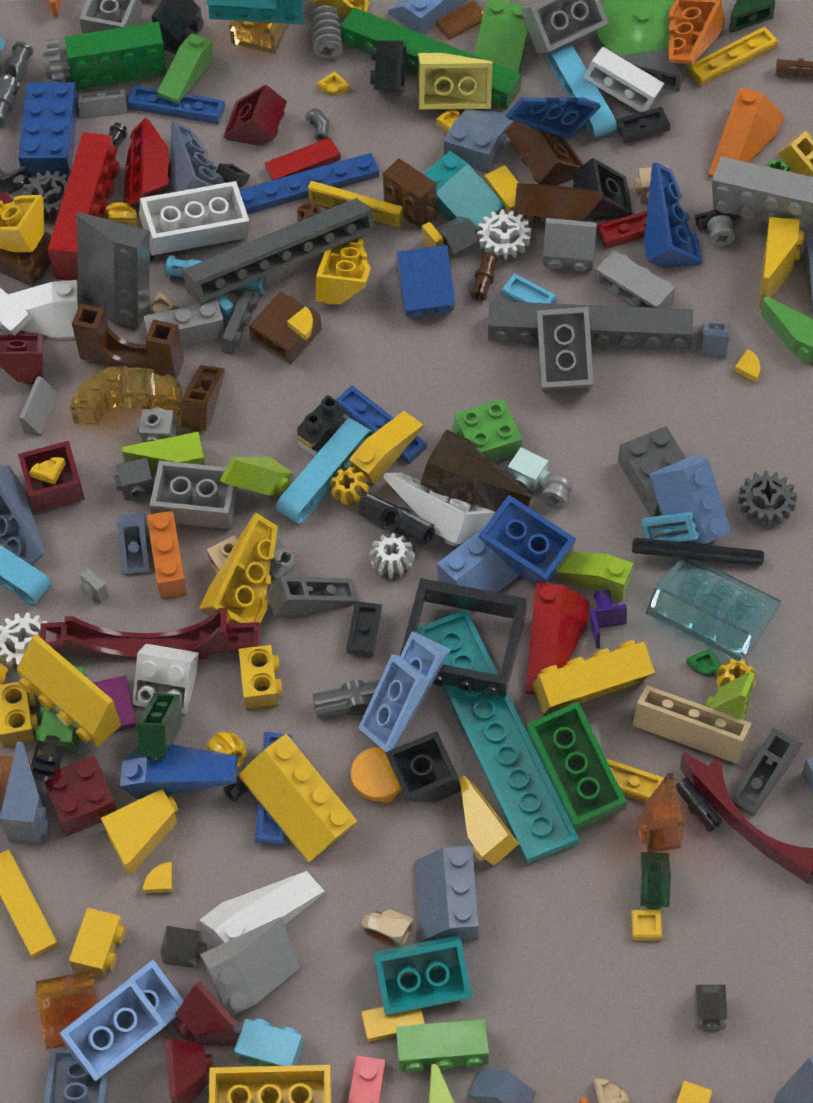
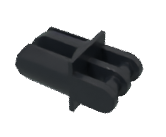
[31,735,65,781]

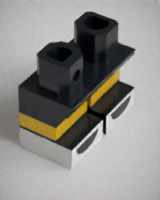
[297,395,347,456]

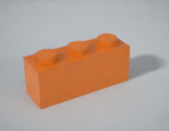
[147,511,187,599]

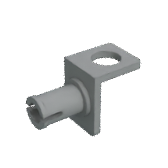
[270,536,295,579]

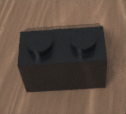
[151,0,204,55]
[370,41,407,92]
[572,158,632,221]
[385,731,461,802]

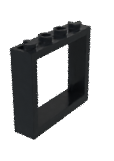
[400,578,527,697]

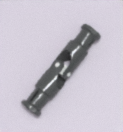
[0,41,34,127]

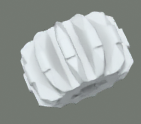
[369,533,415,579]

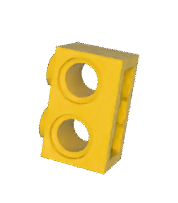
[239,645,283,710]
[0,682,39,747]

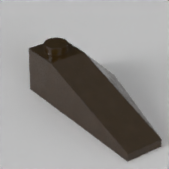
[420,429,532,511]

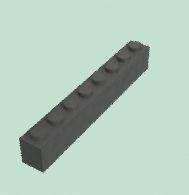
[182,198,375,303]
[488,301,693,350]

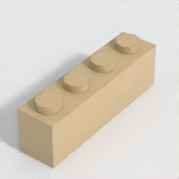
[632,685,752,764]

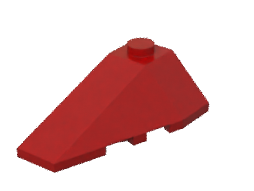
[525,582,589,695]

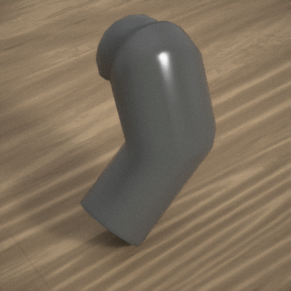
[306,108,330,141]

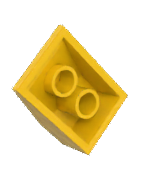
[759,217,804,308]

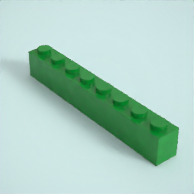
[340,7,521,109]

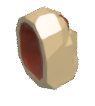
[362,909,414,948]

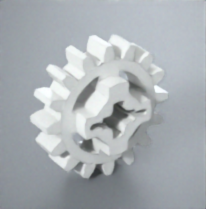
[477,210,531,260]
[0,612,48,668]

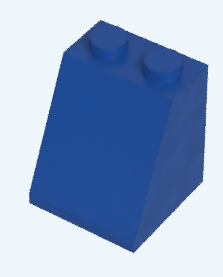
[396,245,456,318]

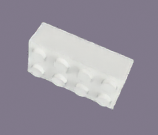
[139,181,249,256]

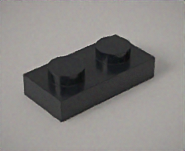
[616,107,671,143]
[346,601,382,657]

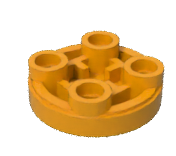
[351,747,402,803]

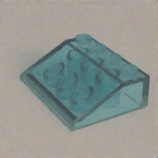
[646,558,781,661]

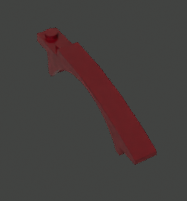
[40,608,261,659]
[680,752,813,884]

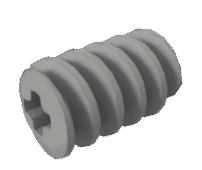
[310,6,343,59]

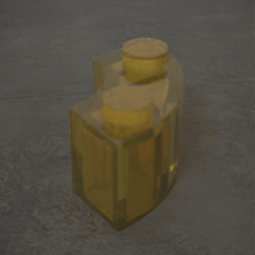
[70,366,131,425]
[122,368,183,416]

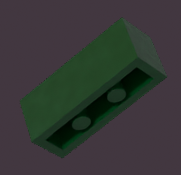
[137,693,182,760]

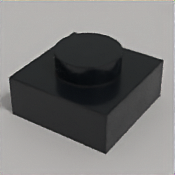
[216,163,250,184]

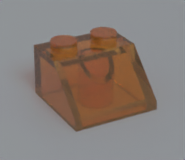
[638,773,685,853]
[35,970,100,1049]

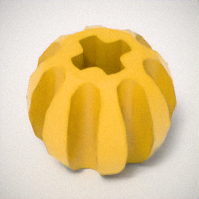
[103,202,137,227]
[330,466,369,506]
[716,658,757,692]
[205,732,246,768]

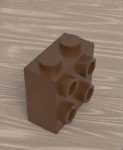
[383,158,438,229]
[0,232,52,287]
[249,292,322,364]

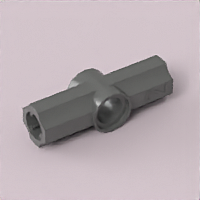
[312,680,380,719]

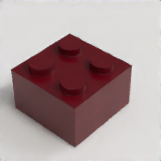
[18,441,85,513]
[44,755,117,837]

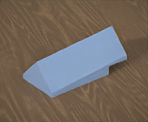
[358,632,451,752]
[59,960,184,1081]

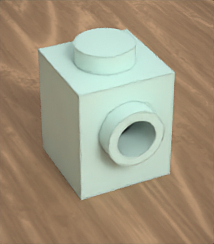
[508,447,550,493]

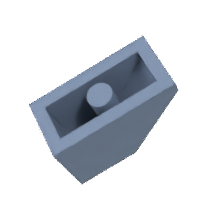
[117,513,150,574]

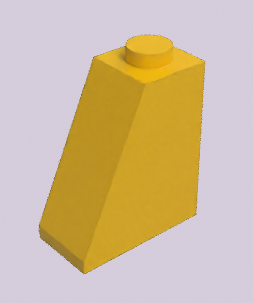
[101,788,179,875]

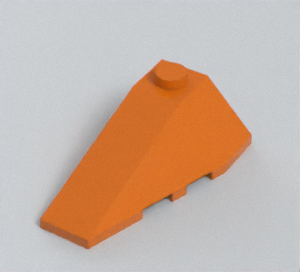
[669,0,725,64]
[708,87,784,178]

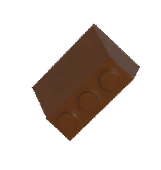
[505,121,583,185]
[514,183,604,222]

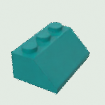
[373,935,472,1015]

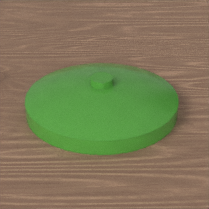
[594,0,675,56]

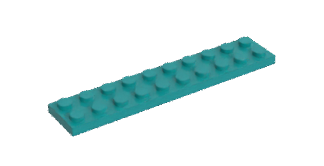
[417,610,579,864]

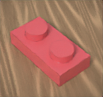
[348,1055,386,1103]

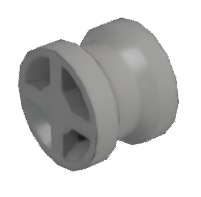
[707,215,735,246]
[541,475,573,508]

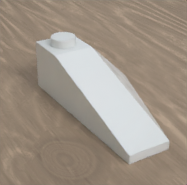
[0,280,81,340]
[383,473,495,546]
[199,871,325,945]

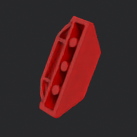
[124,118,170,206]

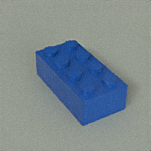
[18,82,78,176]

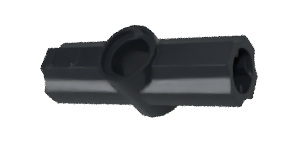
[358,493,435,545]

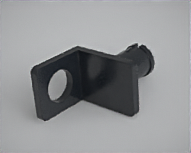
[0,166,32,194]

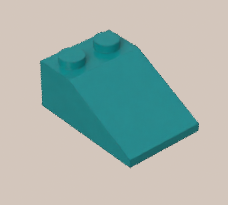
[424,151,505,231]

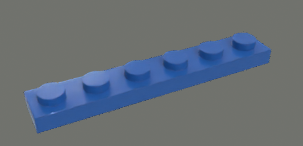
[239,153,379,214]

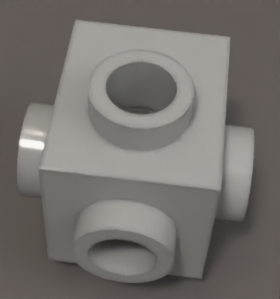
[136,407,178,442]

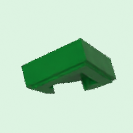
[686,648,721,677]

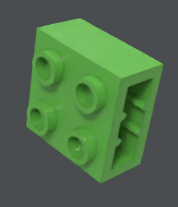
[452,398,522,462]

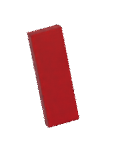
[264,137,341,180]
[596,211,647,249]

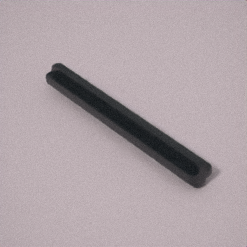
[631,538,764,566]

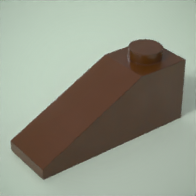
[181,365,225,431]

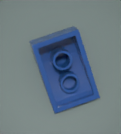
[478,495,576,586]

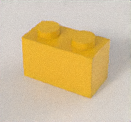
[69,908,126,979]

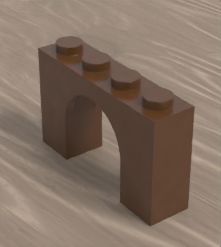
[72,303,184,380]

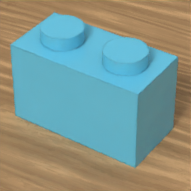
[234,1019,304,1067]

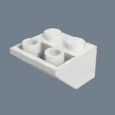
[132,644,199,714]

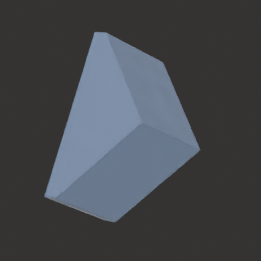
[701,321,730,358]
[469,1069,535,1103]

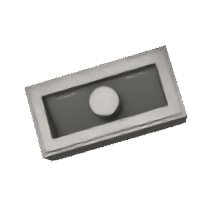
[78,89,127,118]
[19,376,58,435]

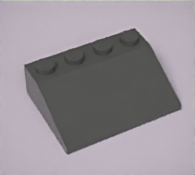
[76,212,150,328]

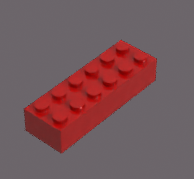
[48,132,120,282]

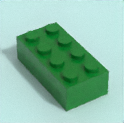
[65,22,167,90]
[527,702,627,832]

